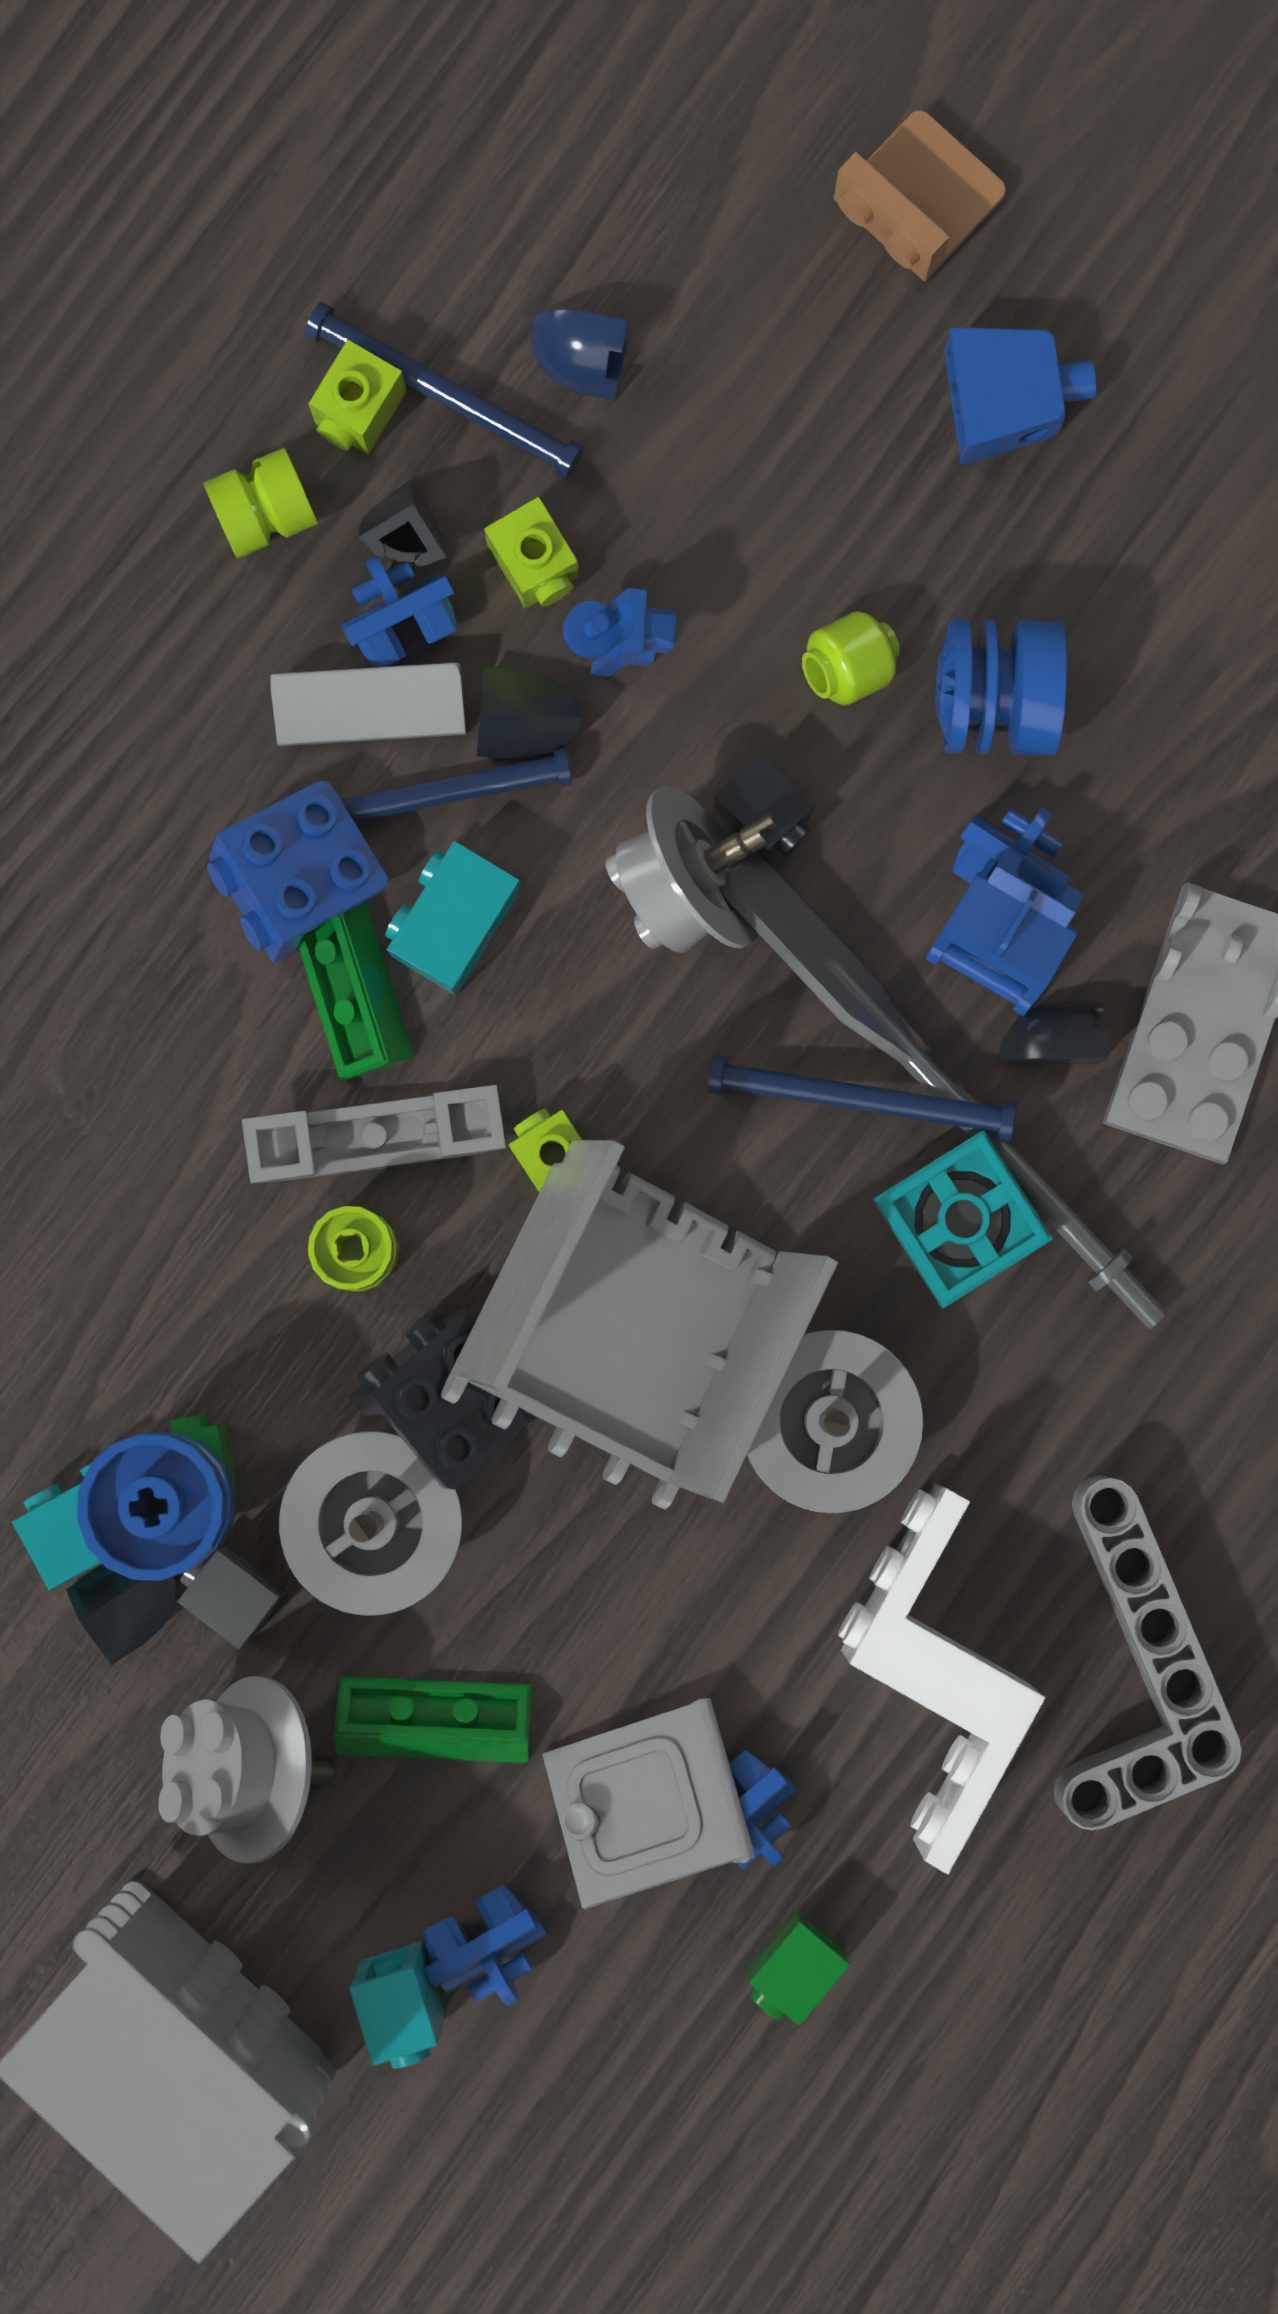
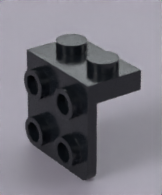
[348,1310,536,1489]

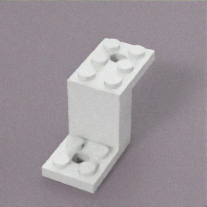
[838,1483,1045,1874]

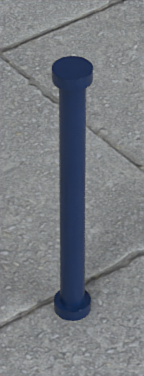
[305,302,584,480]
[340,747,573,822]
[708,1056,1018,1141]

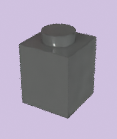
[177,1546,286,1649]

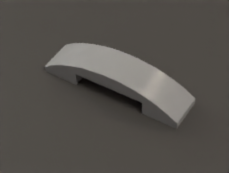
[241,1085,506,1184]

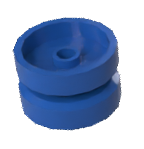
[77,1432,235,1581]

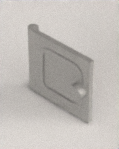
[542,1698,755,1909]

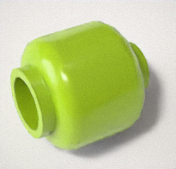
[802,611,900,706]

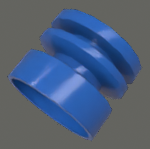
[936,617,1067,756]

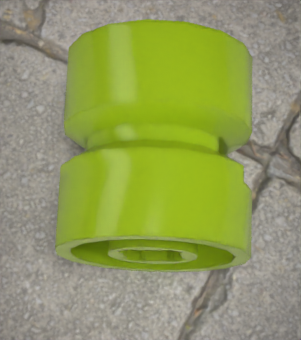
[203,447,318,559]
[308,1206,399,1292]

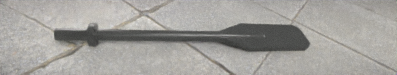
[721,857,1167,1329]

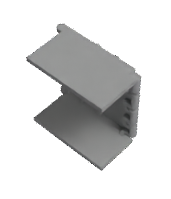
[441,1140,838,1510]
[0,1880,335,2264]

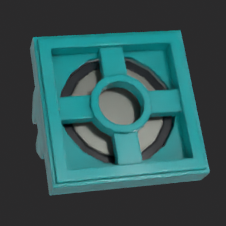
[873,1130,1053,1308]

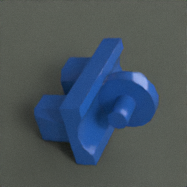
[340,556,458,668]
[563,588,676,677]
[952,807,1071,898]
[729,1750,798,1869]
[423,1885,548,2006]

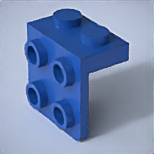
[207,781,388,964]

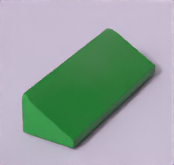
[298,901,413,1082]
[334,1676,532,1763]

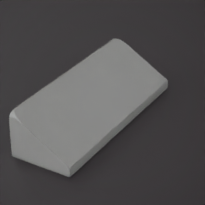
[270,663,466,746]

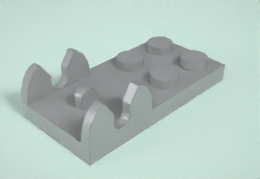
[1102,882,1278,1164]

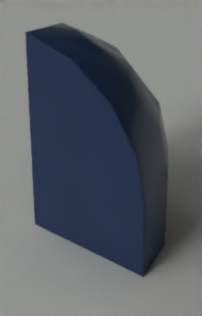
[531,309,628,401]

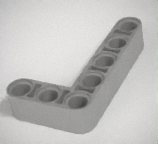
[1054,1475,1242,1831]

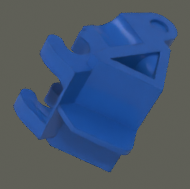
[925,848,1084,1017]

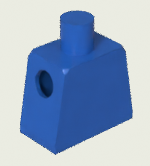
[944,328,1096,465]

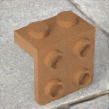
[834,111,1006,282]

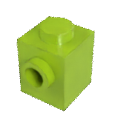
[308,340,407,454]
[484,497,579,609]
[508,1108,582,1193]

